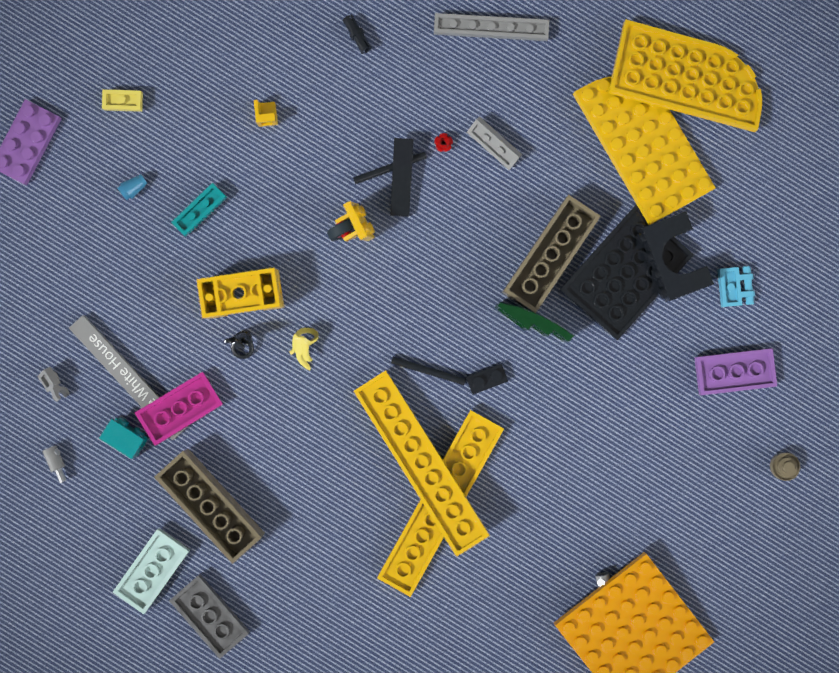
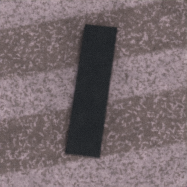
[390,138,414,217]

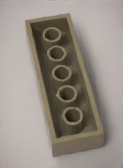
[501,195,601,313]
[154,448,265,564]

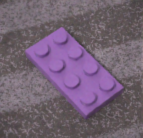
[0,99,62,185]
[694,348,777,395]

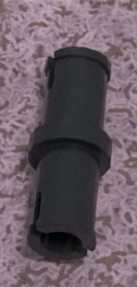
[343,14,372,54]

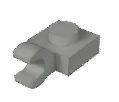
[37,366,70,402]

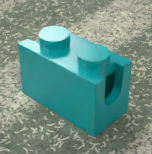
[99,417,149,459]

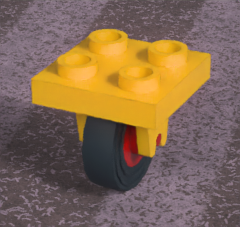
[327,201,375,241]

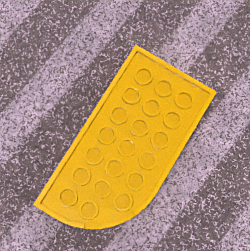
[608,20,762,132]
[573,77,715,225]

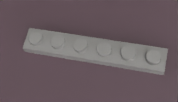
[434,13,549,41]

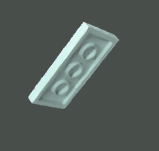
[113,528,190,614]

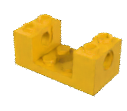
[197,268,284,319]

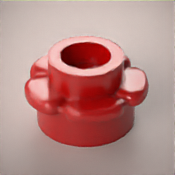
[434,133,453,152]

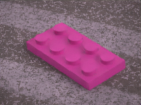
[135,372,223,446]

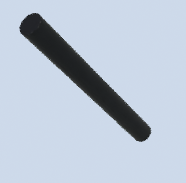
[353,151,427,184]
[391,356,466,385]

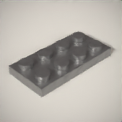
[169,574,250,659]

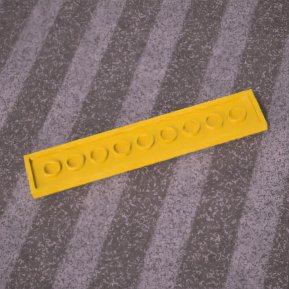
[354,370,490,557]
[377,410,504,597]

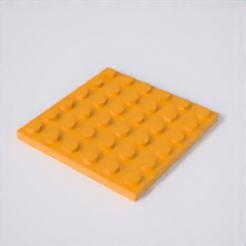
[554,552,714,673]

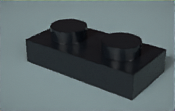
[466,363,508,395]

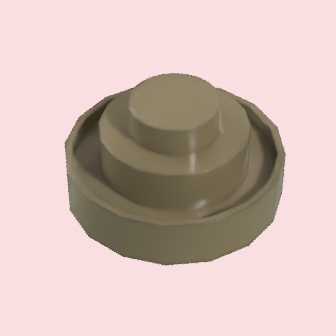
[770,452,800,481]

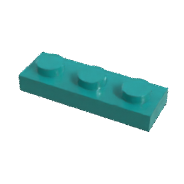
[171,183,227,237]

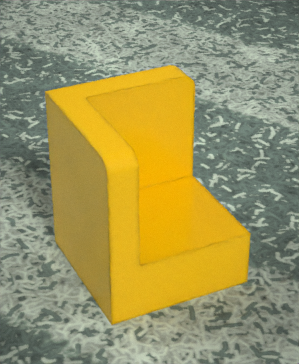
[254,100,278,127]

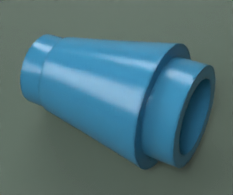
[117,174,148,201]

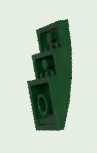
[494,303,574,342]

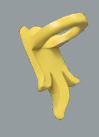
[289,328,319,370]

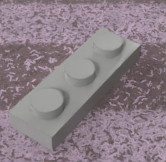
[467,116,522,170]

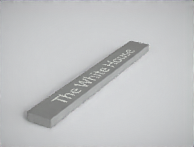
[69,315,187,440]

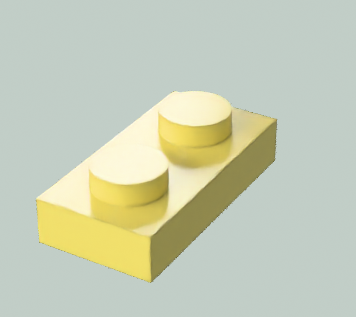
[102,90,143,112]

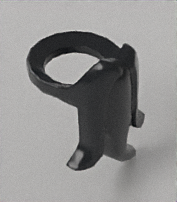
[224,331,254,359]

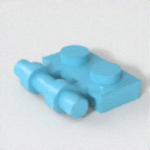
[717,266,755,307]

